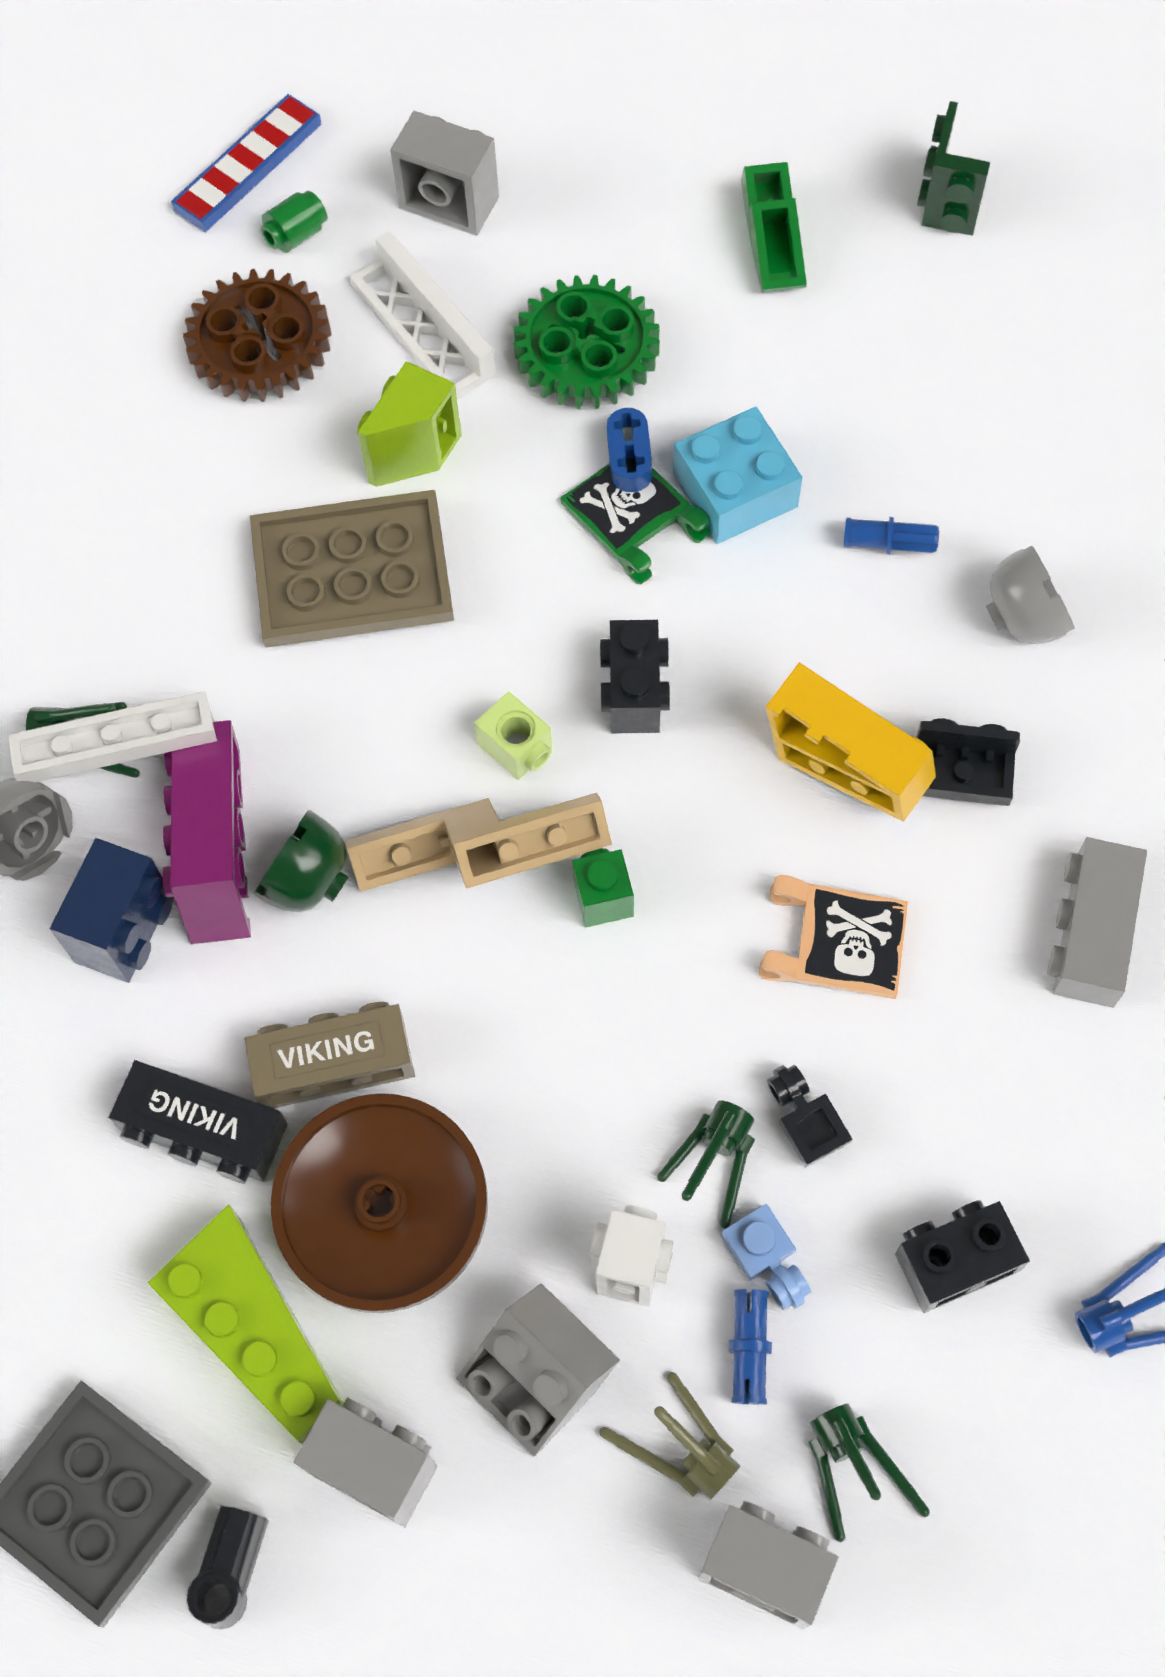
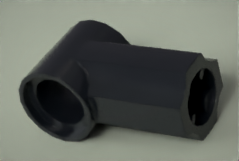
[186,1505,269,1629]

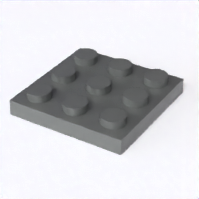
[0,1381,212,1628]

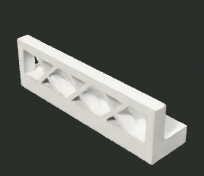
[349,230,496,400]
[8,691,217,782]

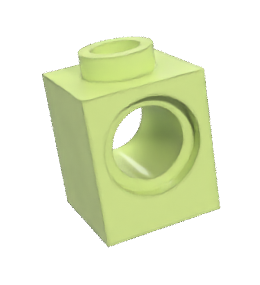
[474,691,552,780]

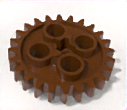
[183,268,332,402]

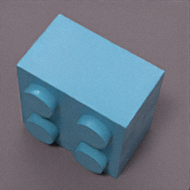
[673,406,803,544]

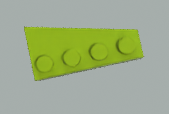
[147,1204,344,1445]

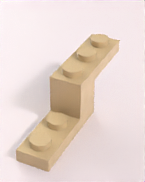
[345,792,612,892]

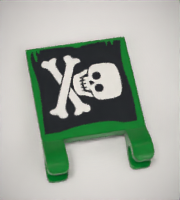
[560,458,710,585]

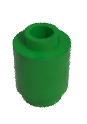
[260,190,328,253]

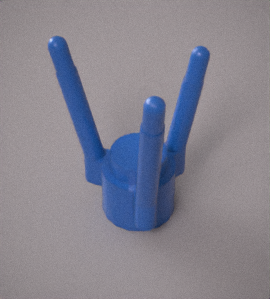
[1075,1243,1165,1358]

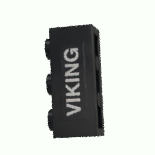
[108,1060,288,1184]

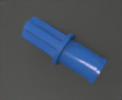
[844,516,940,555]

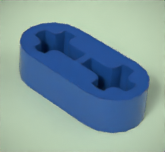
[606,408,653,492]

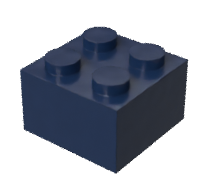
[49,837,173,983]

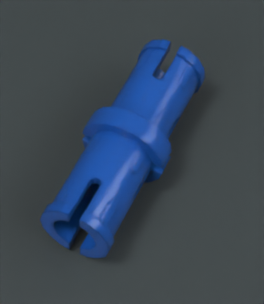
[728,1289,772,1405]

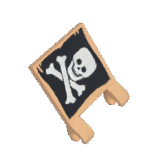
[759,874,908,999]

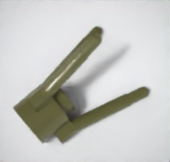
[599,1372,740,1500]

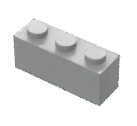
[1047,837,1147,1008]

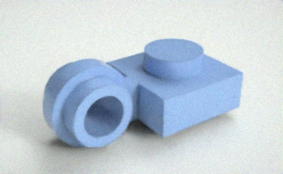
[721,1203,811,1310]

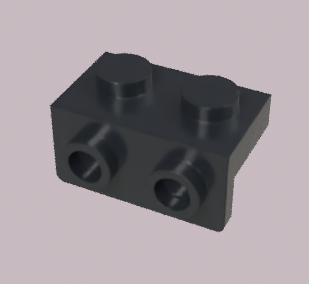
[916,718,1020,806]

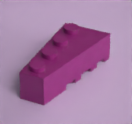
[162,720,251,944]

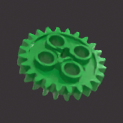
[514,275,660,409]

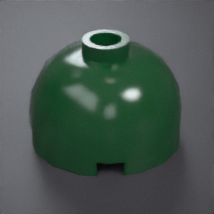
[253,809,349,912]

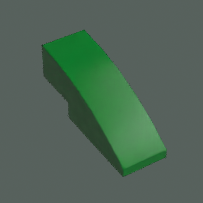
[741,161,807,293]

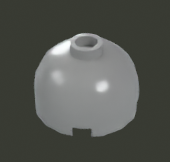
[985,545,1075,644]
[0,778,73,881]

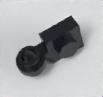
[767,1065,853,1168]

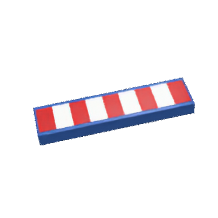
[171,93,322,233]

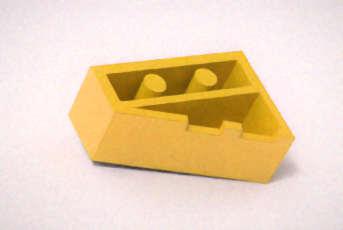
[765,662,936,822]

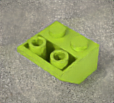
[357,361,462,487]

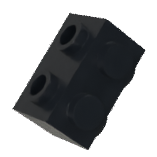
[600,619,670,734]
[895,1200,1030,1314]

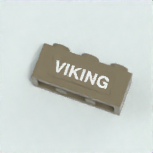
[244,1002,415,1108]

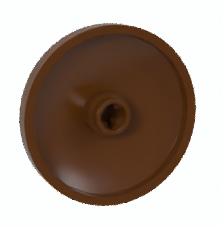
[271,1093,488,1313]

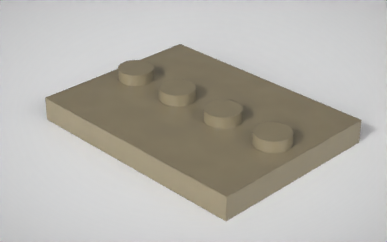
[250,489,454,648]

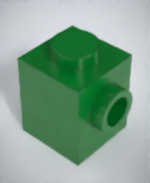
[572,848,634,928]

